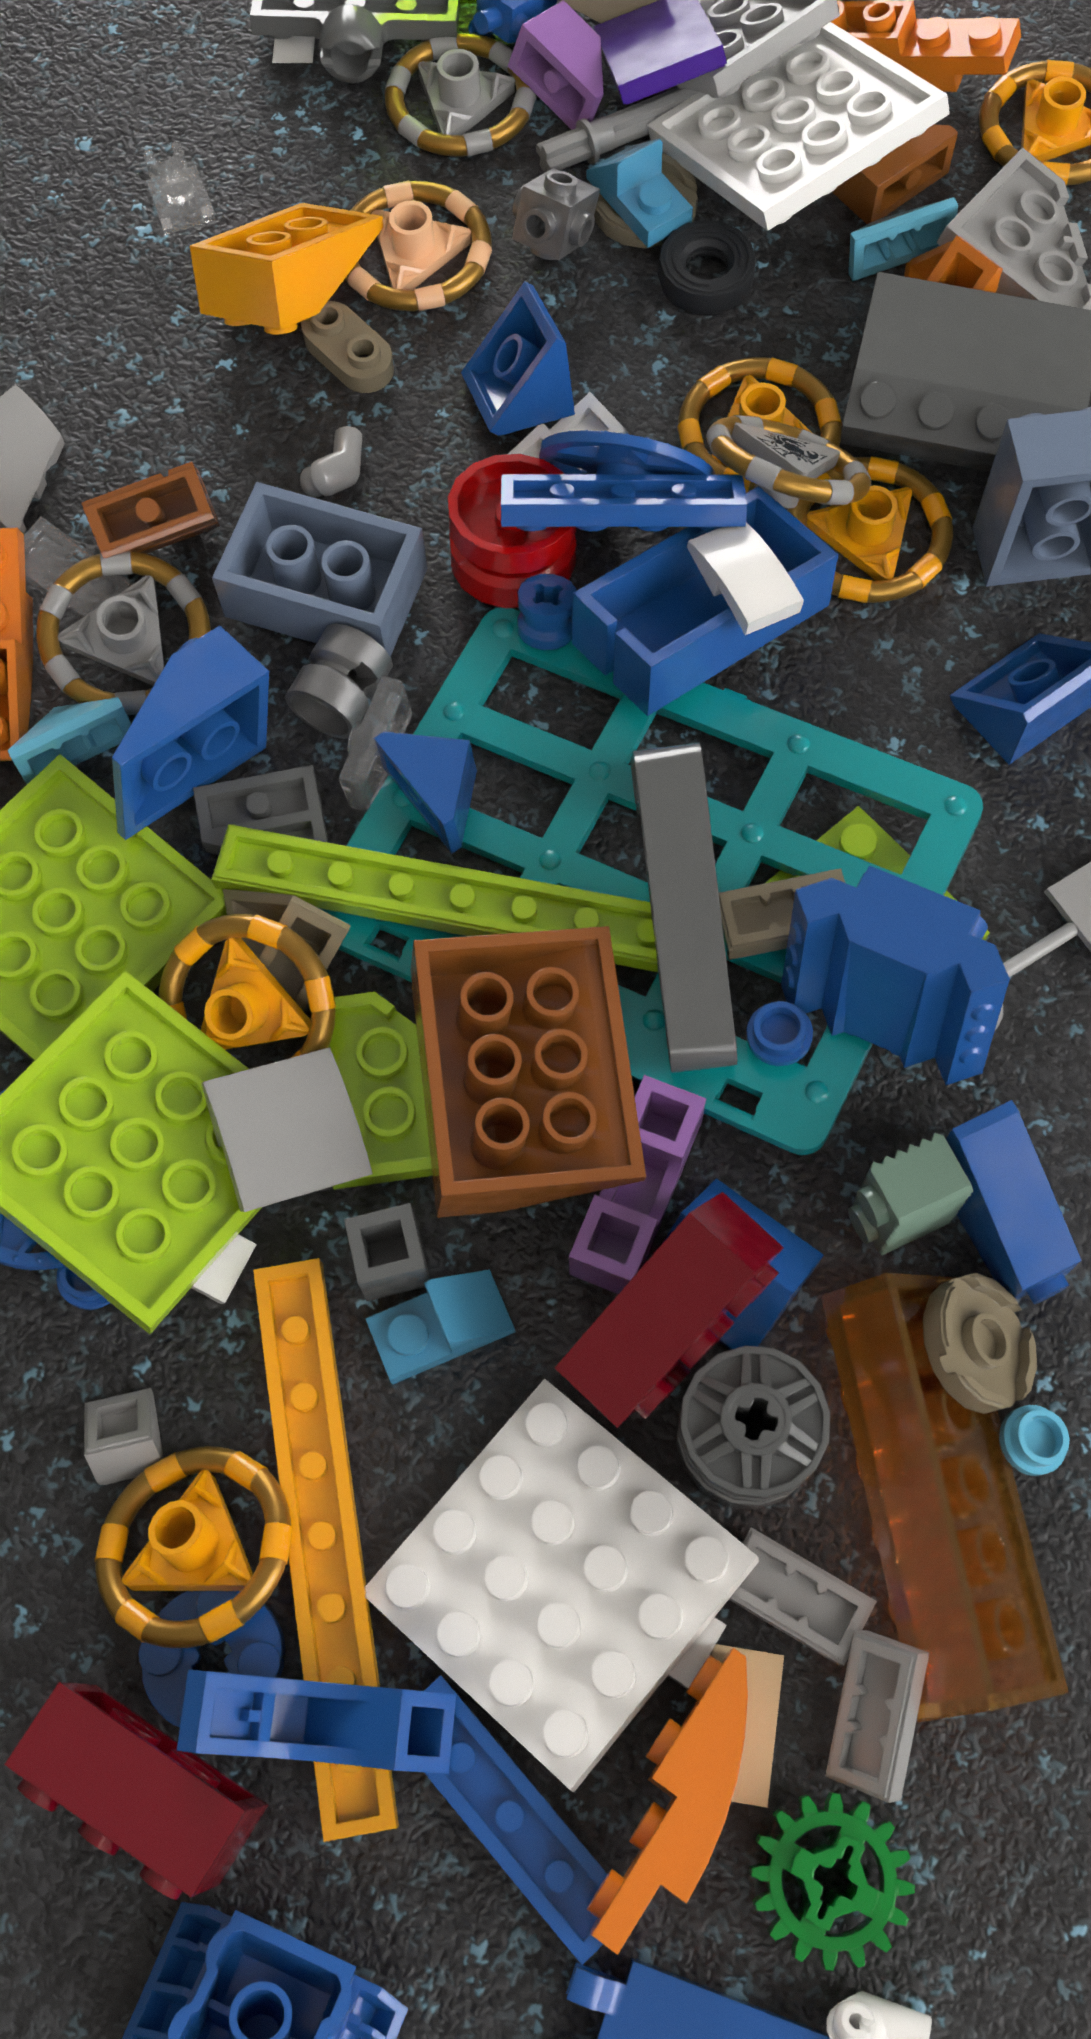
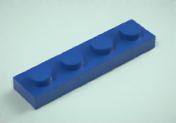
[501,474,747,531]
[424,1675,608,1965]

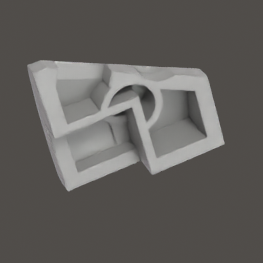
[0,384,65,534]

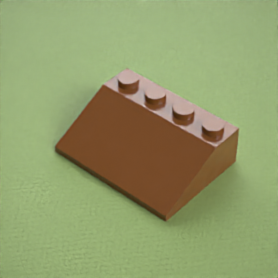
[410,926,646,1218]

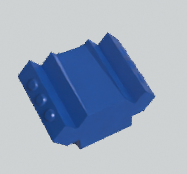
[781,865,1010,1086]
[122,1902,408,2039]

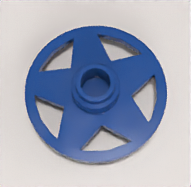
[539,430,715,475]

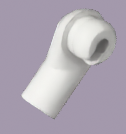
[827,1991,932,2039]

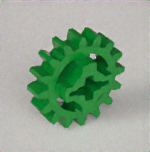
[749,1792,915,1971]

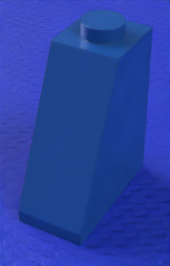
[946,1100,1082,1304]

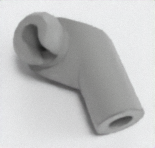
[300,426,363,498]

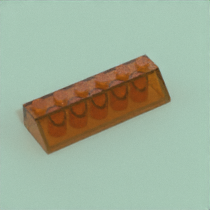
[821,1273,1069,1722]

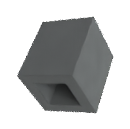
[344,1203,430,1301]

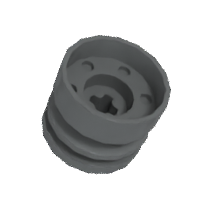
[675,1346,830,1510]

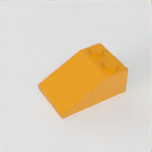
[190,203,384,335]

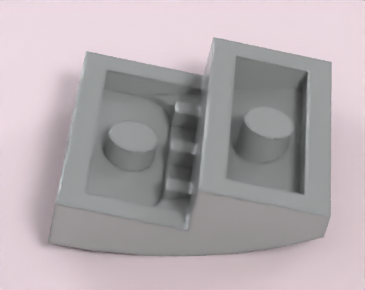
[201,1047,373,1212]

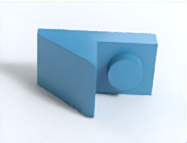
[586,139,693,248]
[365,1269,516,1385]

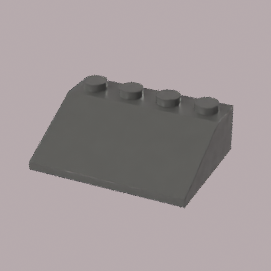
[840,272,1091,472]

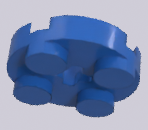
[139,1591,285,1727]

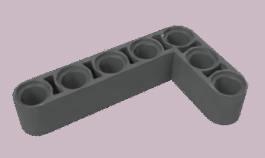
[631,742,737,1073]

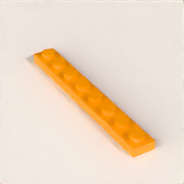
[253,1258,399,1842]

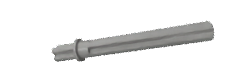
[536,87,699,173]

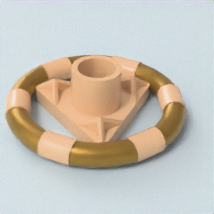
[345,180,492,312]

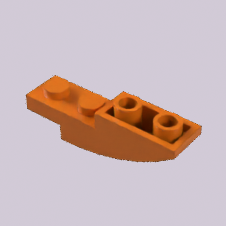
[831,0,1021,92]
[0,527,33,761]
[587,1648,748,1955]

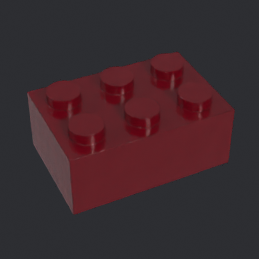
[555,1192,784,1428]
[4,1682,269,1900]

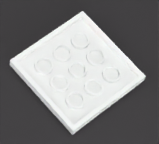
[647,22,949,231]
[365,1379,759,1792]

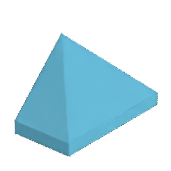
[849,197,958,281]
[7,697,131,784]

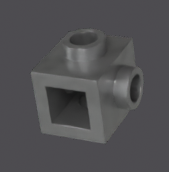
[512,168,600,260]

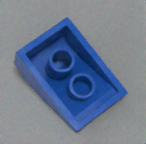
[112,626,269,840]

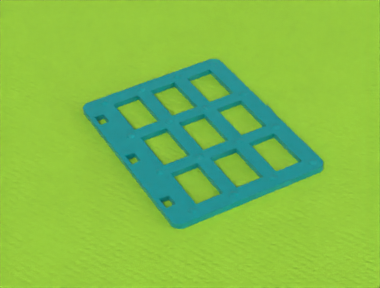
[319,607,983,1155]

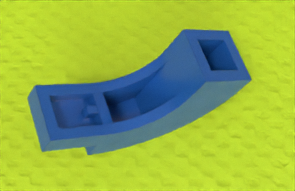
[177,1670,456,1774]

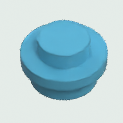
[999,1405,1069,1476]

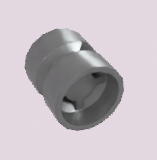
[285,623,393,739]

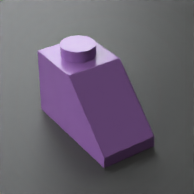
[508,0,604,130]

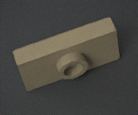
[719,868,845,960]

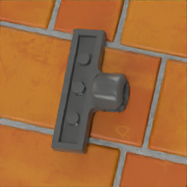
[250,0,460,84]

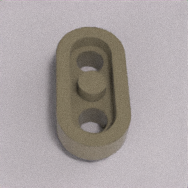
[301,301,394,393]

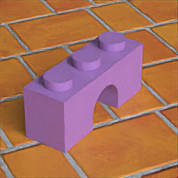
[569,1075,706,1294]

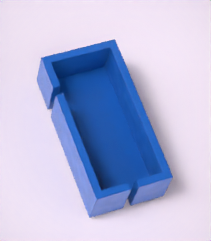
[572,486,838,716]

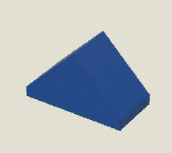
[374,732,477,854]

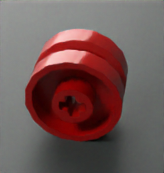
[448,454,577,608]

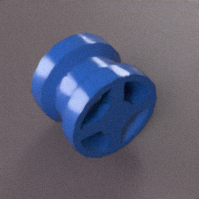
[517,574,577,650]

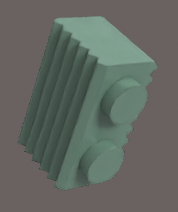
[848,1133,973,1256]

